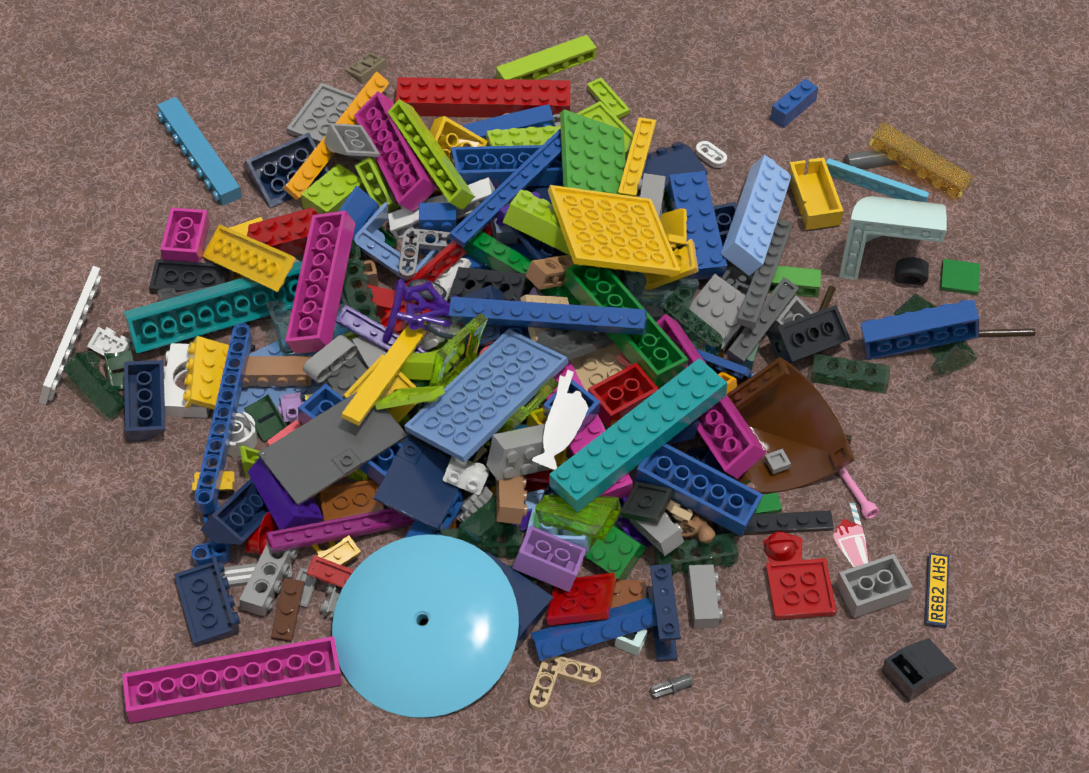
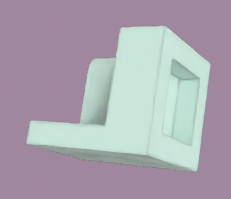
[615,629,647,656]

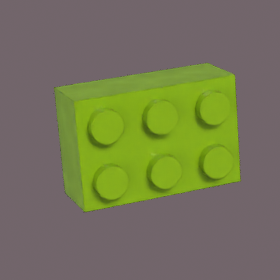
[301,163,366,214]

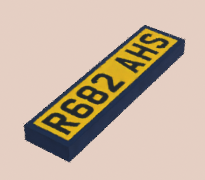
[925,553,949,629]

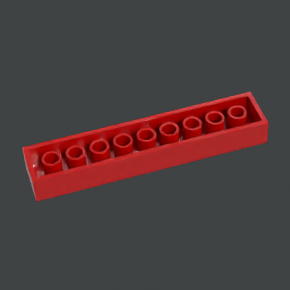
[396,77,570,118]

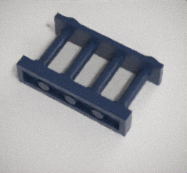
[647,564,681,662]

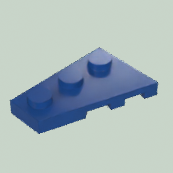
[696,349,754,379]

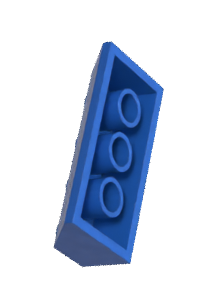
[339,186,380,264]

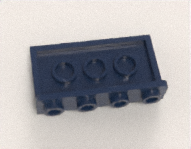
[174,555,240,647]

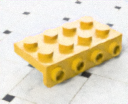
[183,336,233,410]

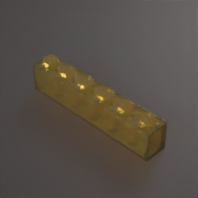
[869,121,974,199]

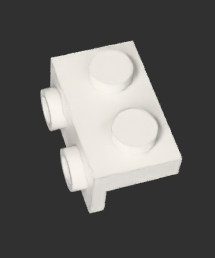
[443,456,490,495]

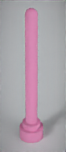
[838,468,879,519]

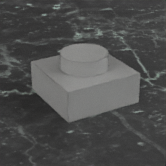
[764,449,791,474]

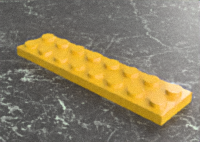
[202,224,296,292]

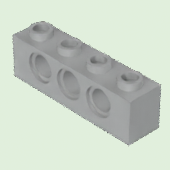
[239,542,299,617]

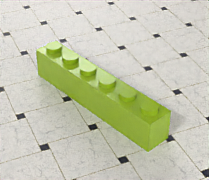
[496,35,597,80]

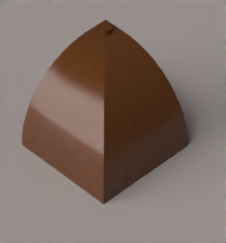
[727,357,855,494]

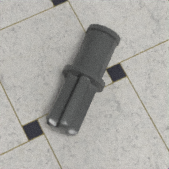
[650,673,693,698]

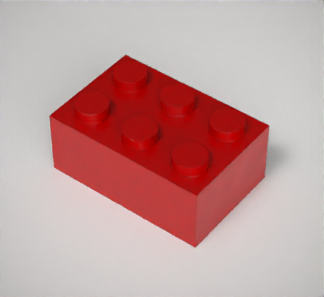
[588,362,659,428]

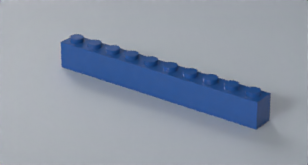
[449,297,647,335]

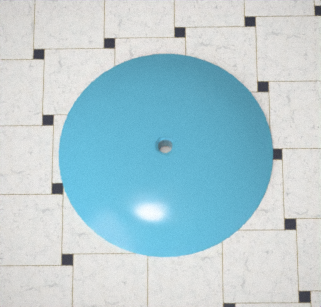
[332,535,519,718]

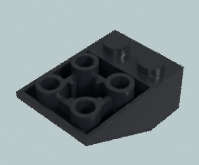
[882,638,957,702]

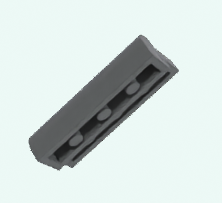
[538,329,614,361]

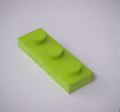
[587,78,630,119]

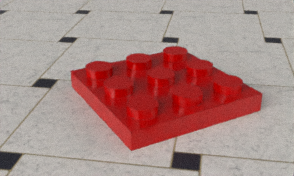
[765,558,837,620]
[546,572,617,625]

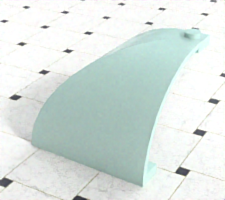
[839,196,947,280]

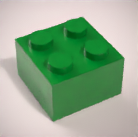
[586,523,647,580]

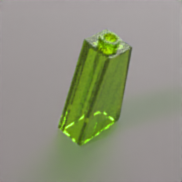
[535,495,621,541]

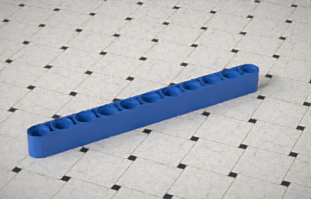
[195,323,252,514]

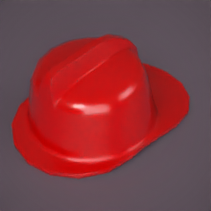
[245,512,276,555]
[763,531,803,562]

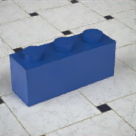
[770,79,818,128]

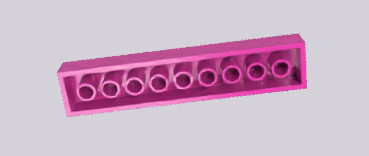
[656,314,767,479]
[122,636,342,723]

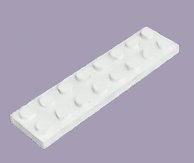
[38,266,101,405]

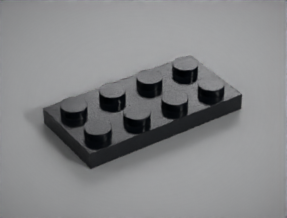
[149,259,229,293]

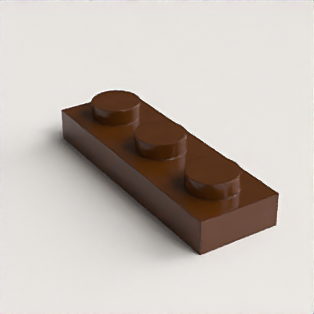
[271,578,305,642]

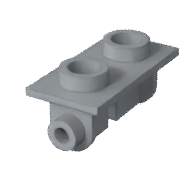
[320,584,342,621]

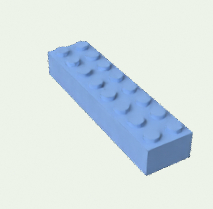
[721,155,791,276]

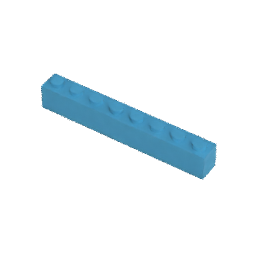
[157,97,242,206]

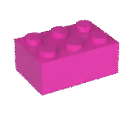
[160,207,210,262]

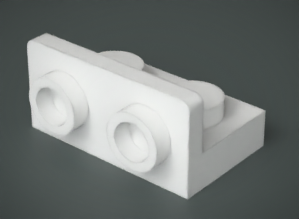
[87,327,134,356]

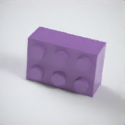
[512,526,586,592]

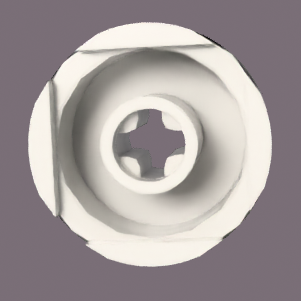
[218,412,258,458]

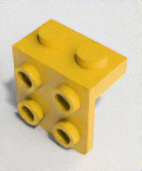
[660,208,687,249]

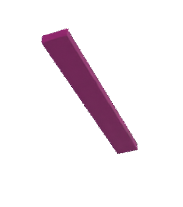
[266,508,415,553]

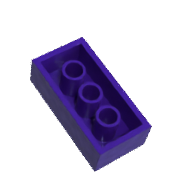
[248,458,324,530]

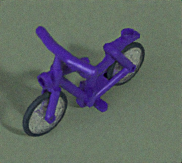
[383,279,466,341]

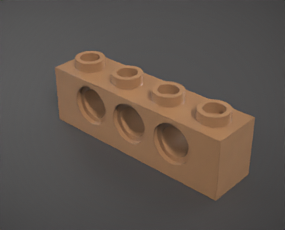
[525,255,574,290]

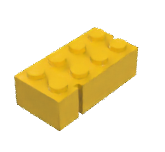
[788,158,844,230]

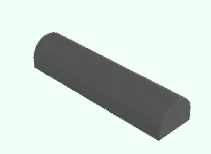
[844,144,918,170]

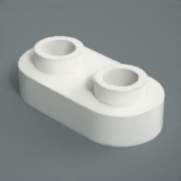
[696,141,727,168]

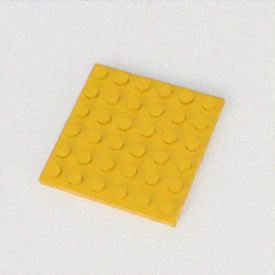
[548,185,681,277]

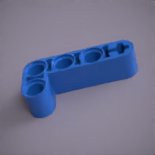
[191,499,231,567]

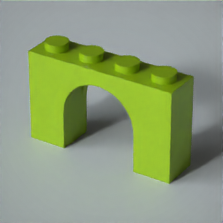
[400,325,467,380]

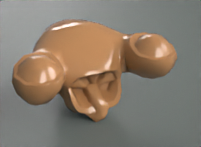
[676,513,715,543]

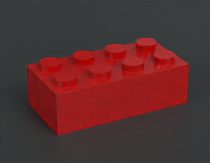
[247,207,318,256]

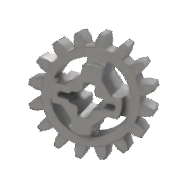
[456,486,493,525]

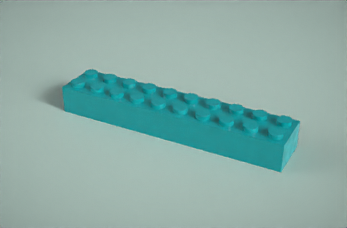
[123,261,302,353]
[549,358,727,513]

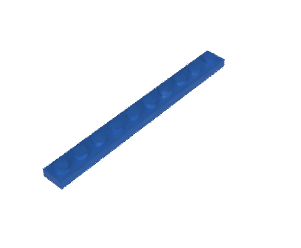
[449,128,562,248]

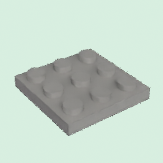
[680,274,746,351]

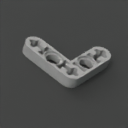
[399,228,453,280]

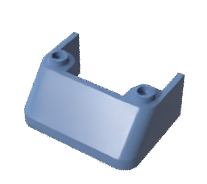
[355,202,441,281]

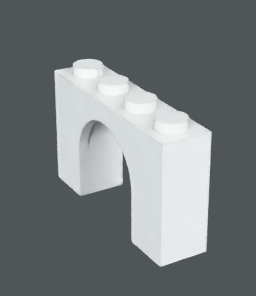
[164,343,210,418]

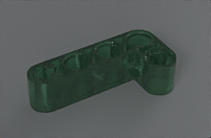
[663,285,723,356]
[64,351,125,419]

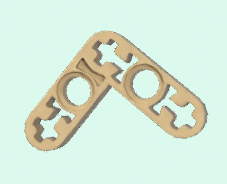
[529,656,601,711]

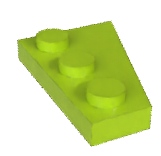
[375,386,445,410]

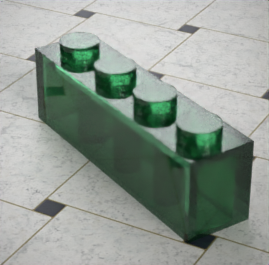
[457,495,526,549]

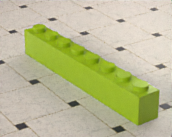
[388,99,475,210]

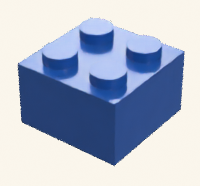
[543,379,600,439]

